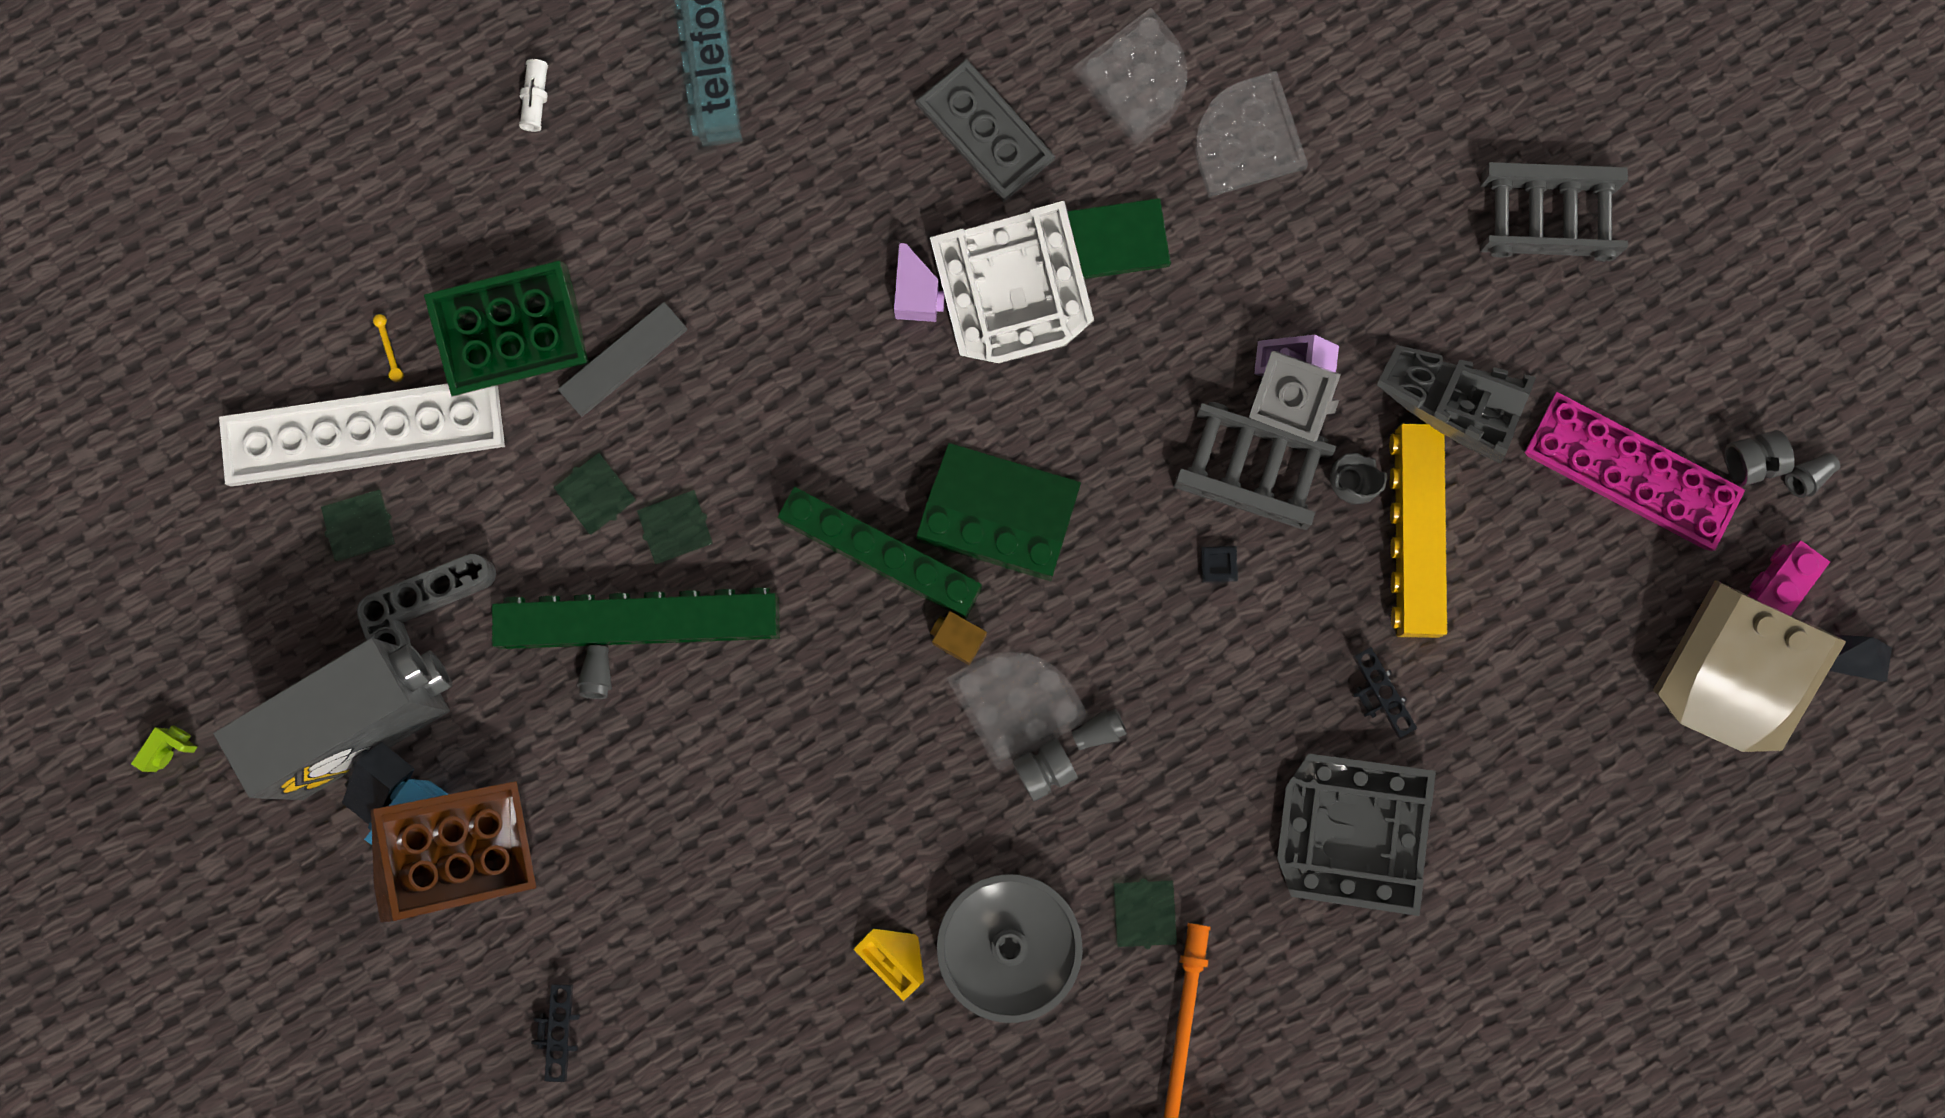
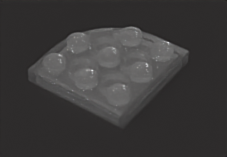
[1072,8,1187,147]
[1196,71,1308,197]
[946,652,1091,771]

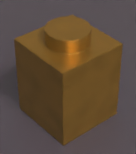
[930,611,987,666]

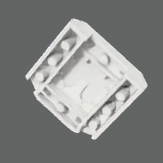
[930,201,1094,364]

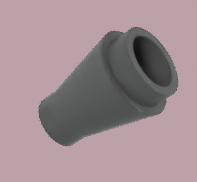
[1785,453,1840,498]
[576,645,612,699]
[1072,708,1127,750]

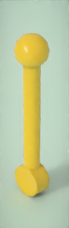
[373,314,404,382]

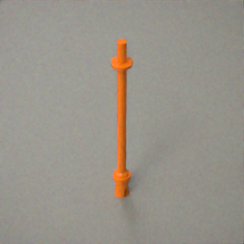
[1164,923,1211,1118]

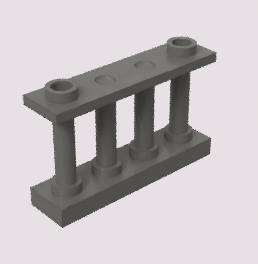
[1480,162,1628,262]
[1173,402,1336,530]

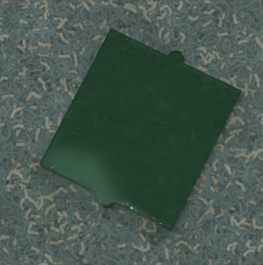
[554,453,636,535]
[321,490,395,562]
[637,490,713,564]
[1114,878,1177,949]

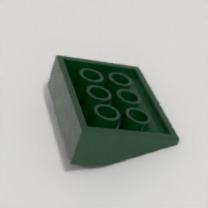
[424,260,588,397]
[917,443,1081,582]

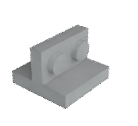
[1249,351,1341,442]

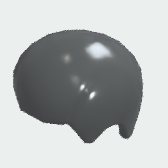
[1330,453,1387,505]

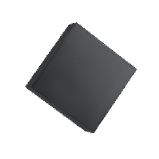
[1200,546,1238,583]

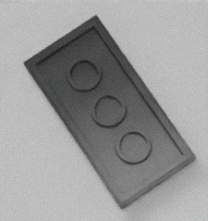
[915,59,1055,202]

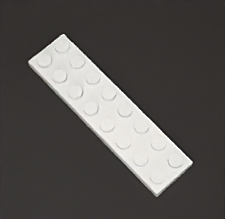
[219,384,505,487]

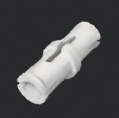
[519,59,548,132]

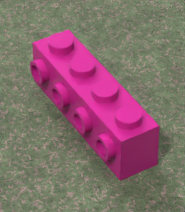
[1748,540,1830,616]

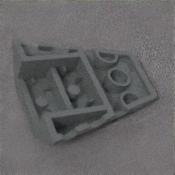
[1377,345,1536,464]

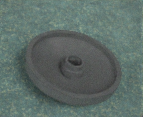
[937,874,1083,1023]

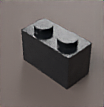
[342,742,414,824]

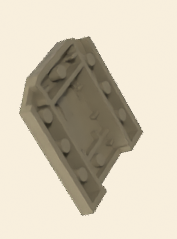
[1653,580,1846,752]

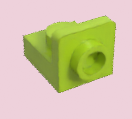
[131,726,198,772]

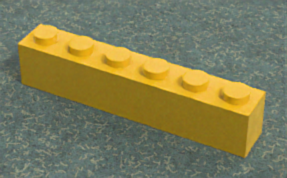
[1389,424,1447,638]

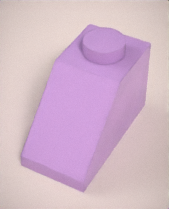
[894,243,945,322]
[1254,335,1339,376]

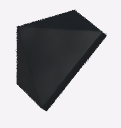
[1829,634,1892,682]

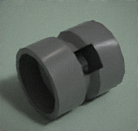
[1724,430,1795,487]
[1012,738,1078,802]

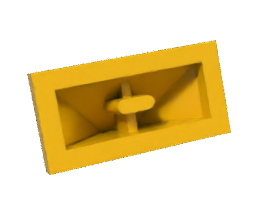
[853,929,924,1001]

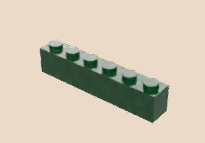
[777,487,982,620]

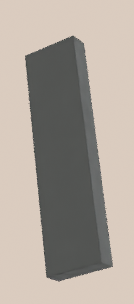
[558,302,688,417]

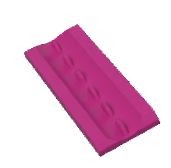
[1524,392,1745,551]

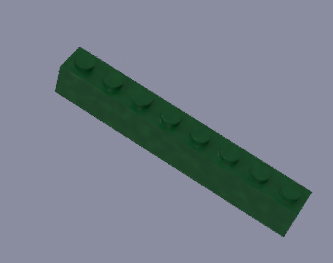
[492,588,780,649]

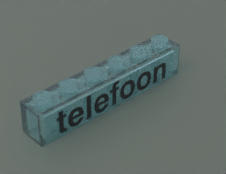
[674,0,743,147]

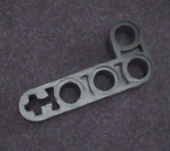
[357,554,496,647]

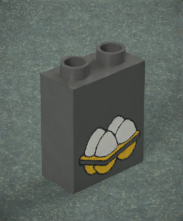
[213,638,452,800]

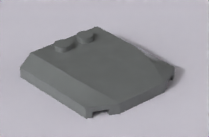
[1277,753,1436,916]

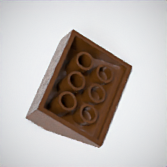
[371,781,536,923]

